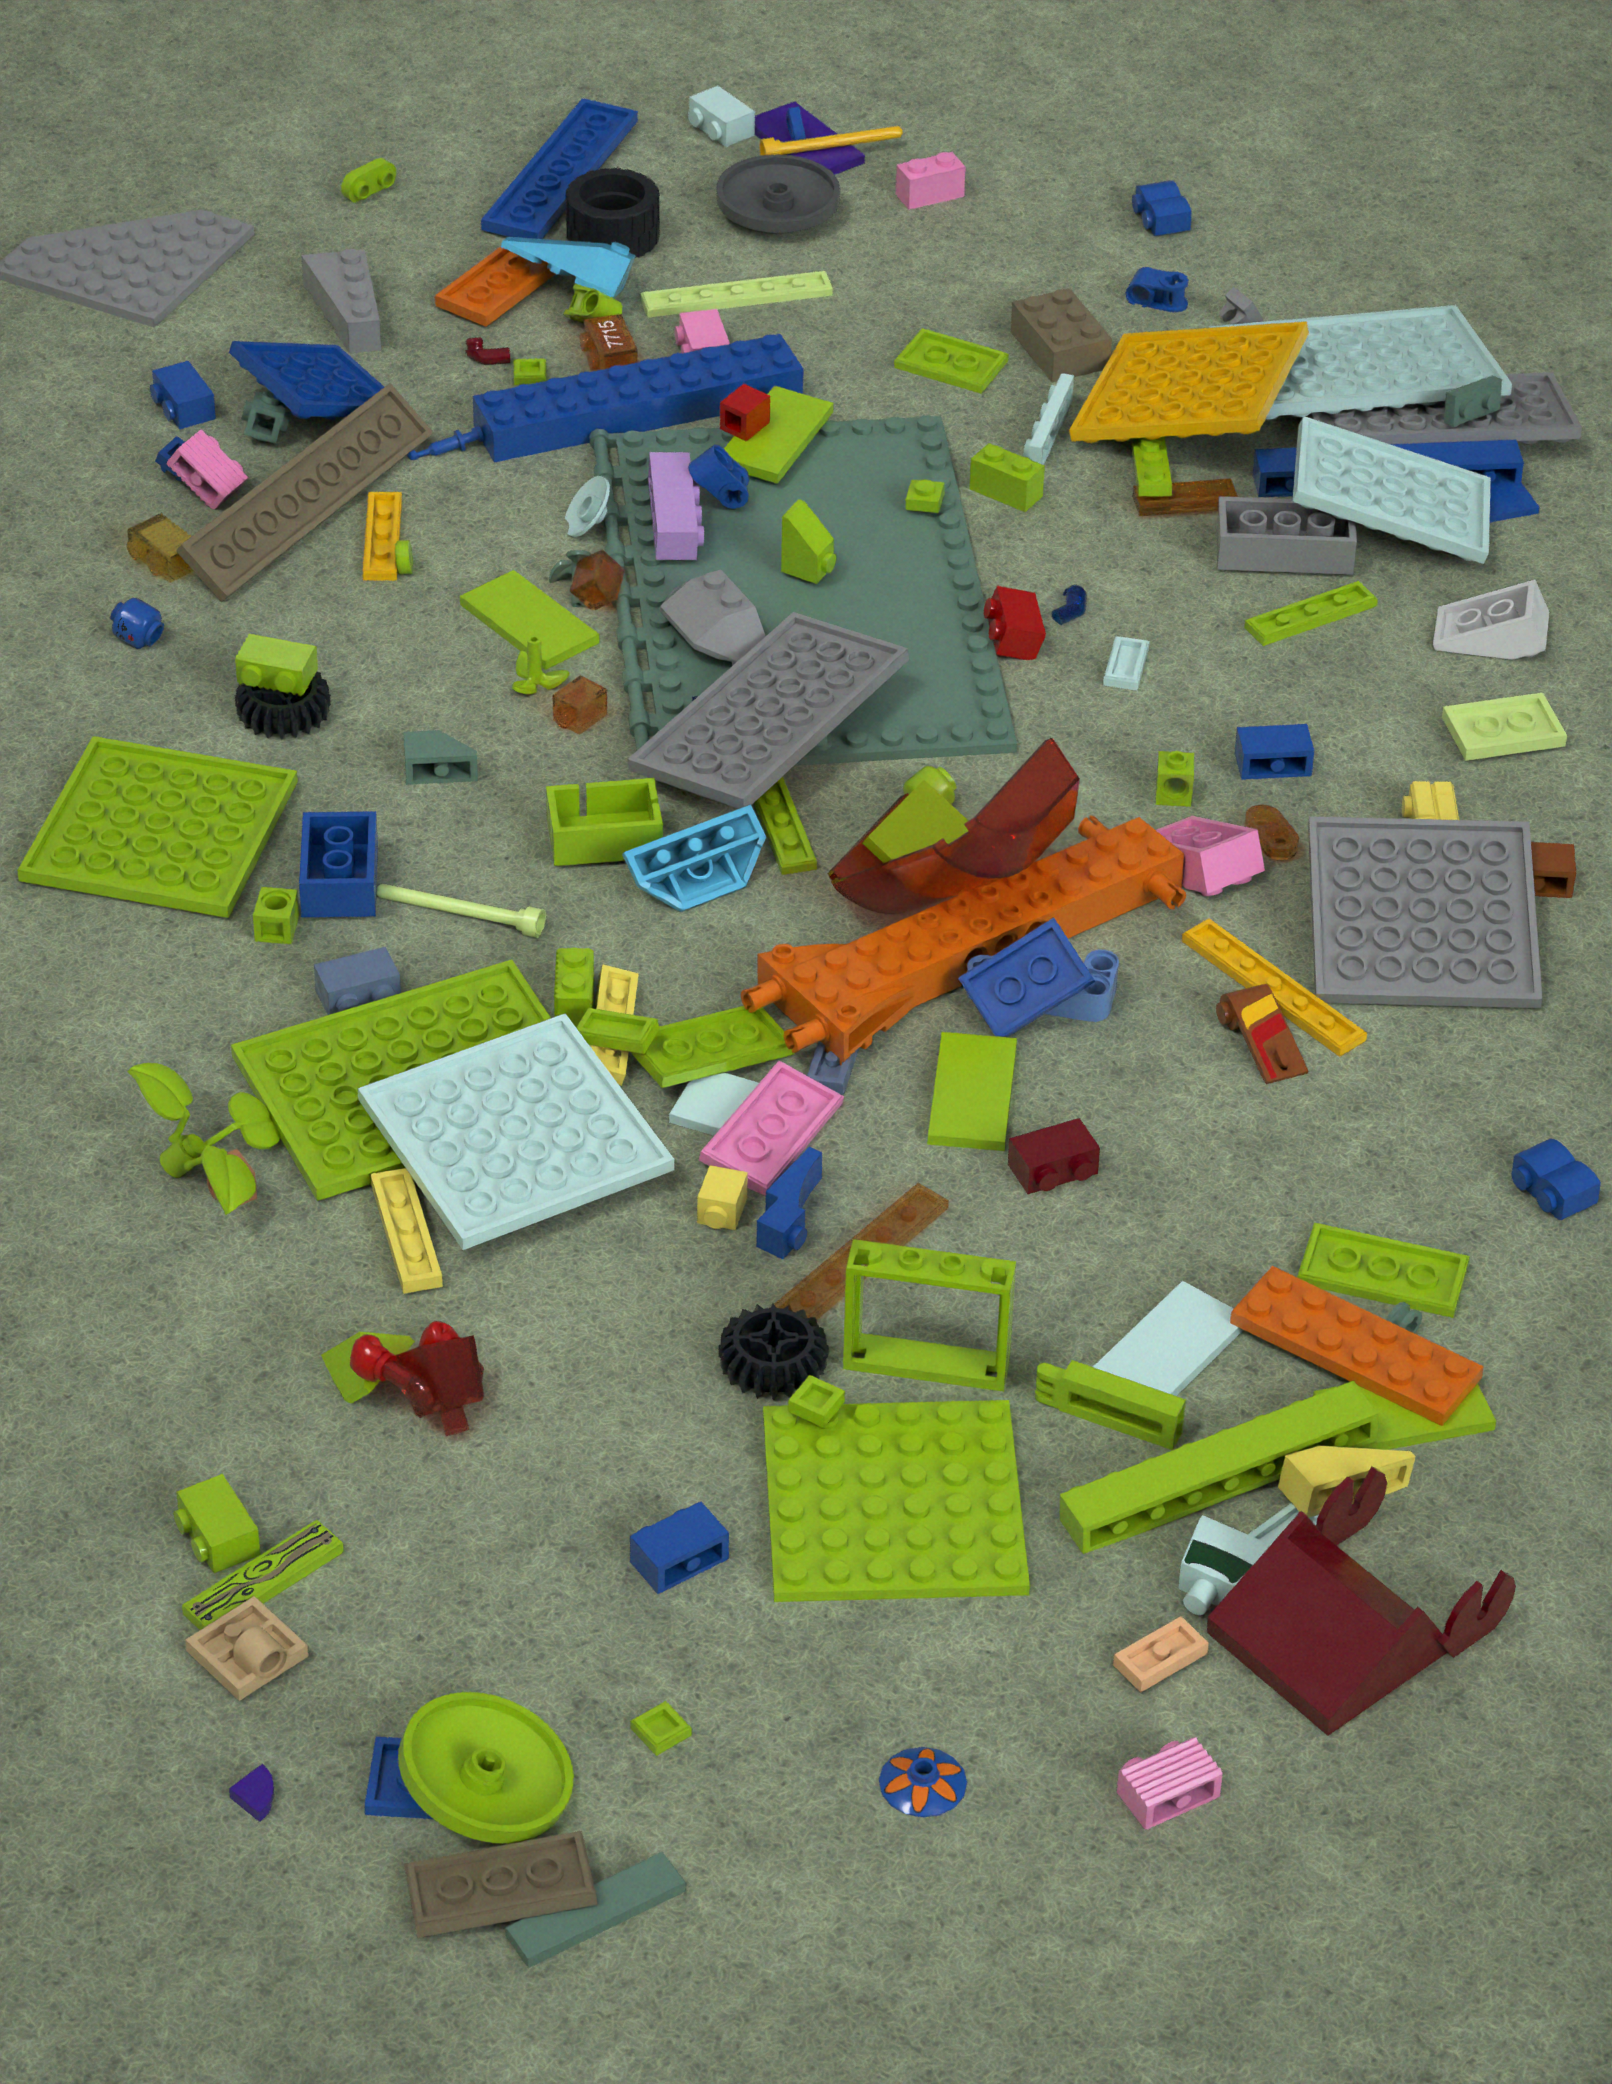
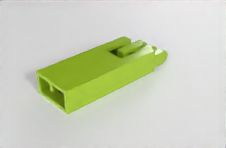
[1035,1360,1186,1450]

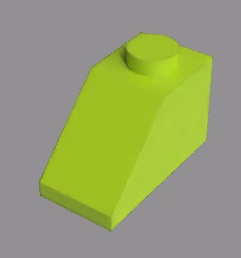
[781,499,836,584]

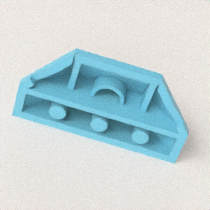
[622,805,766,912]

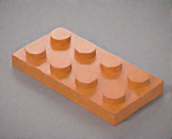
[435,247,556,327]

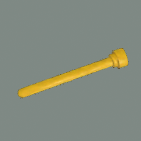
[759,126,903,156]

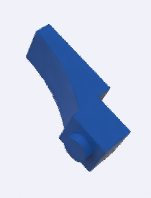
[756,1146,823,1259]

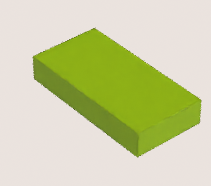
[576,1008,660,1054]

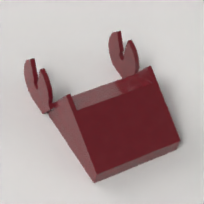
[1207,1466,1516,1736]

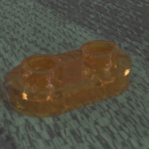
[1244,805,1299,860]

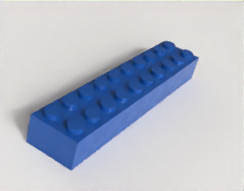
[473,334,804,462]

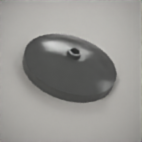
[716,155,840,233]

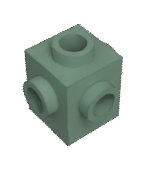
[241,391,291,444]

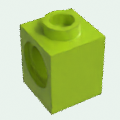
[1155,751,1194,807]
[253,887,300,944]

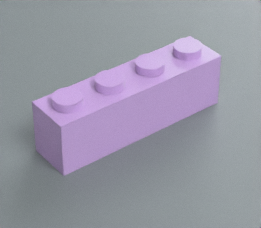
[648,452,704,560]

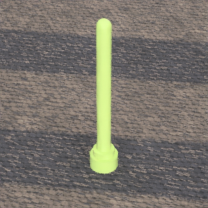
[376,884,546,938]

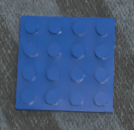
[229,341,384,420]

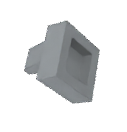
[1219,287,1263,324]

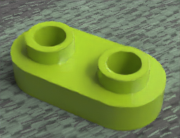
[341,158,396,203]

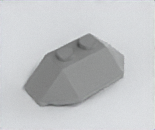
[660,570,766,665]

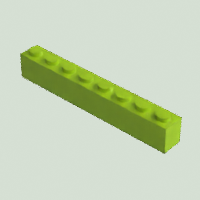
[1059,1380,1379,1554]

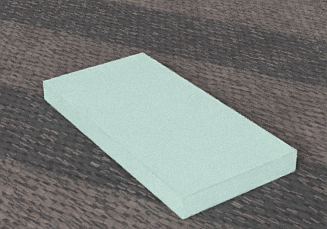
[1093,1281,1243,1396]

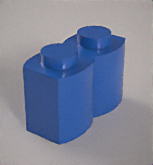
[1132,180,1192,236]
[1511,1138,1601,1220]

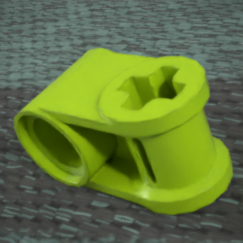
[563,284,623,327]

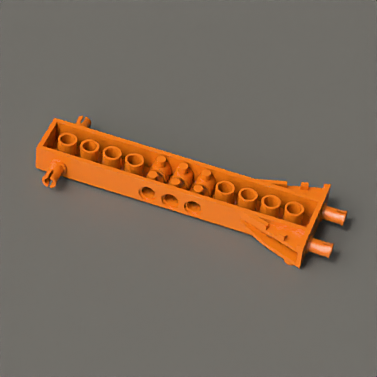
[741,815,1186,1065]

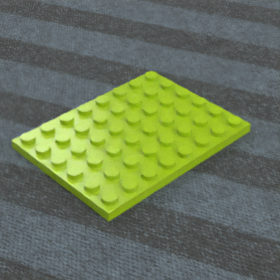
[231,959,551,1201]

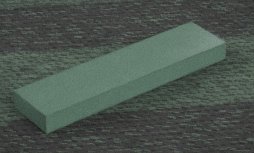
[505,1852,686,1968]

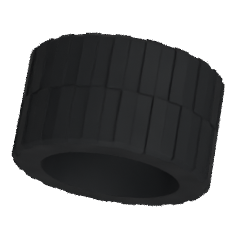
[566,168,660,258]

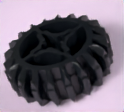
[235,672,331,740]
[718,1302,829,1401]

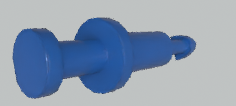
[407,426,484,460]

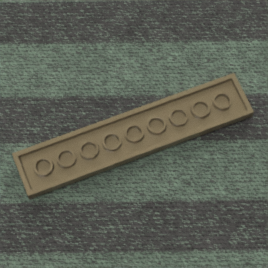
[176,383,434,602]

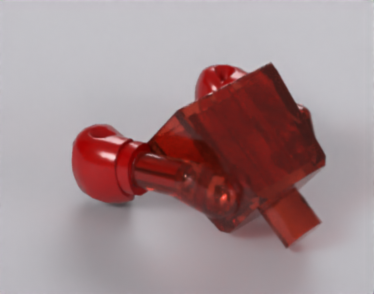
[350,1321,484,1437]

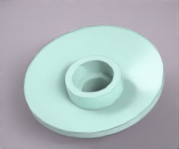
[565,476,610,537]

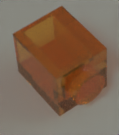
[570,549,625,610]
[552,675,607,735]

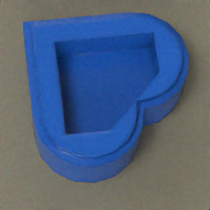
[785,106,806,141]

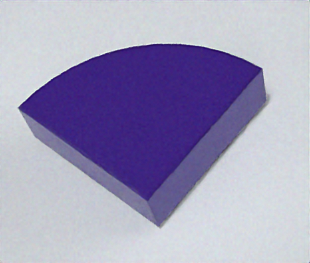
[229,1764,274,1822]

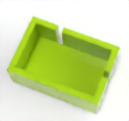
[546,778,663,866]

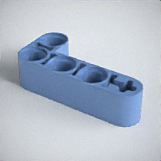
[966,949,1119,1022]

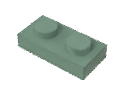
[1444,375,1502,427]

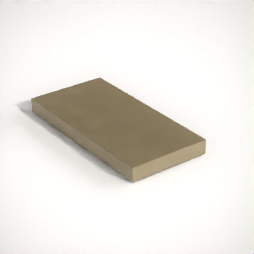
[404,1831,597,1938]

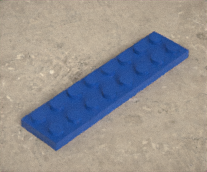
[481,98,638,239]

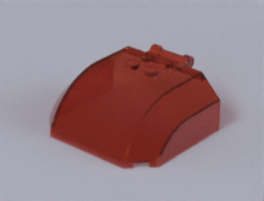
[827,738,1080,914]

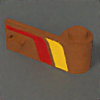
[1216,984,1309,1084]

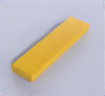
[363,492,402,580]

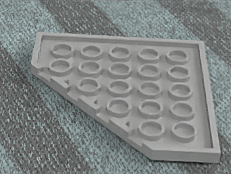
[0,210,254,328]

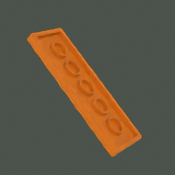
[1230,1266,1484,1426]

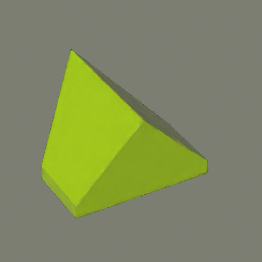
[321,1331,415,1404]

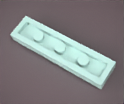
[1023,373,1074,465]

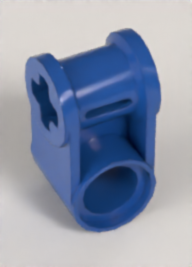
[1125,267,1188,313]
[688,444,749,509]

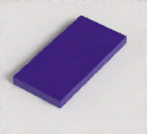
[755,101,865,175]

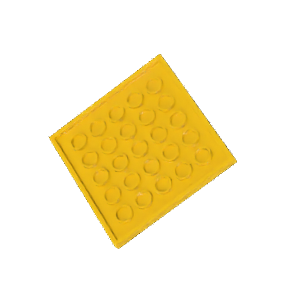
[1069,321,1309,443]

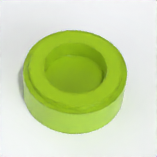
[395,540,413,575]

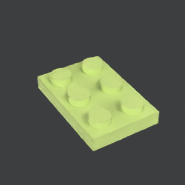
[1442,692,1567,761]

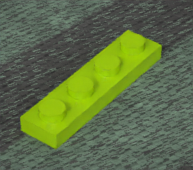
[1130,436,1172,496]

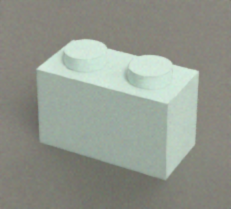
[688,86,755,147]

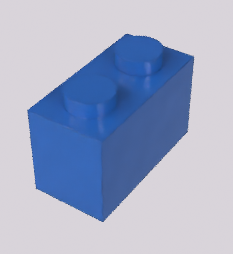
[150,360,216,429]
[1234,724,1314,780]
[630,1501,729,1594]

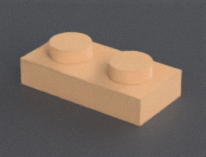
[1113,1616,1209,1693]

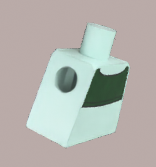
[1179,1515,1271,1615]

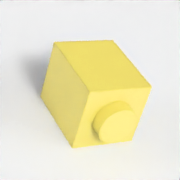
[697,1165,748,1230]

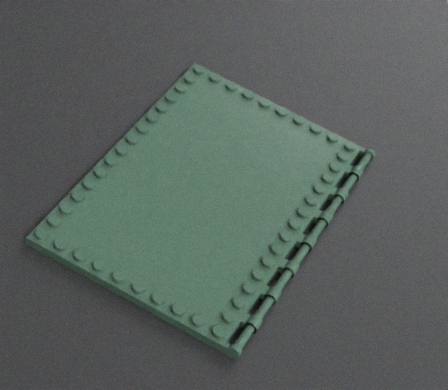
[589,415,1017,775]

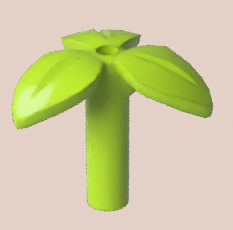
[511,635,569,694]

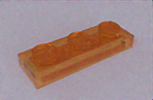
[1132,478,1238,516]

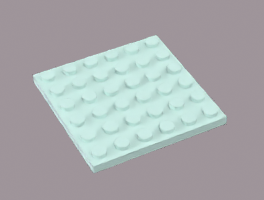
[358,1014,675,1250]

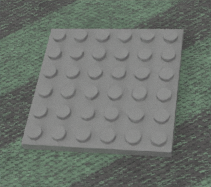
[1308,816,1543,1008]

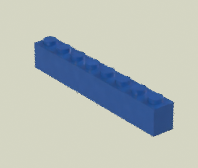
[1253,440,1524,498]

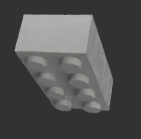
[1216,497,1357,575]

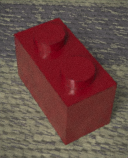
[1008,1118,1100,1194]

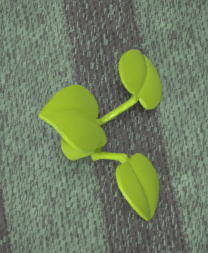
[127,1063,281,1215]

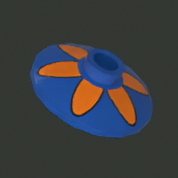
[879,1747,967,1818]

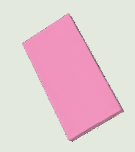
[699,1061,844,1196]

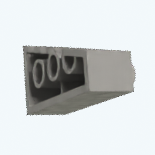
[301,249,381,353]

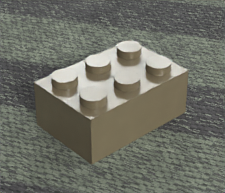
[1011,288,1112,383]

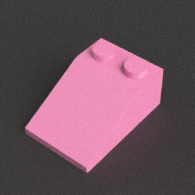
[1156,816,1265,896]

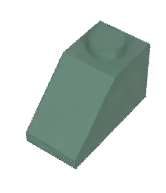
[403,730,478,785]

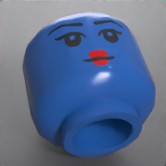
[110,598,164,649]

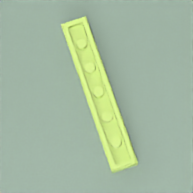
[641,271,833,318]

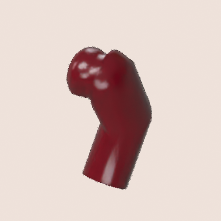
[465,337,510,365]

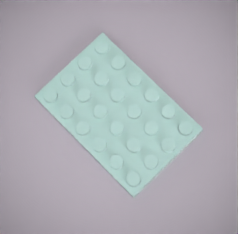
[1292,416,1491,564]

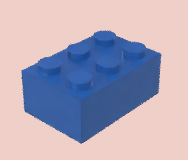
[299,811,378,918]

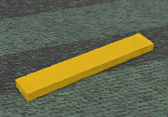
[1182,918,1367,1057]

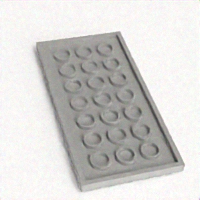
[1307,372,1582,444]
[627,612,909,809]

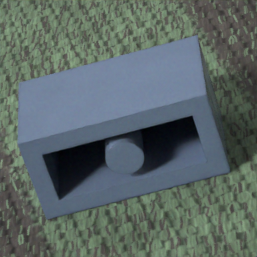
[314,947,401,1015]

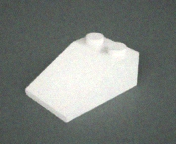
[1433,580,1549,660]

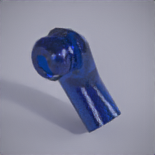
[1052,584,1087,625]

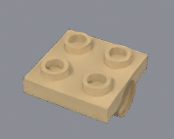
[185,1596,308,1701]

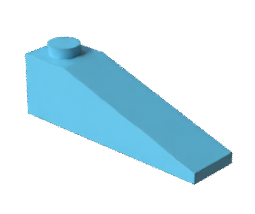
[500,237,636,298]

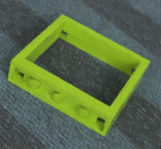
[843,1239,1016,1392]

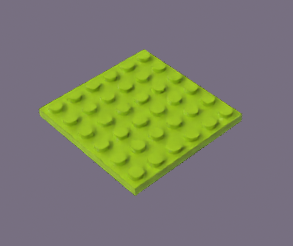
[17,736,298,918]
[763,1400,1030,1602]

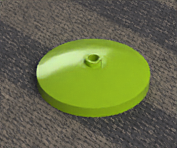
[398,1692,574,1843]

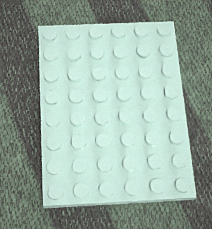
[1209,305,1512,420]

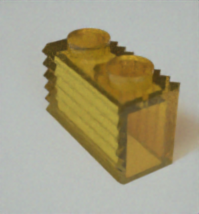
[127,513,194,583]

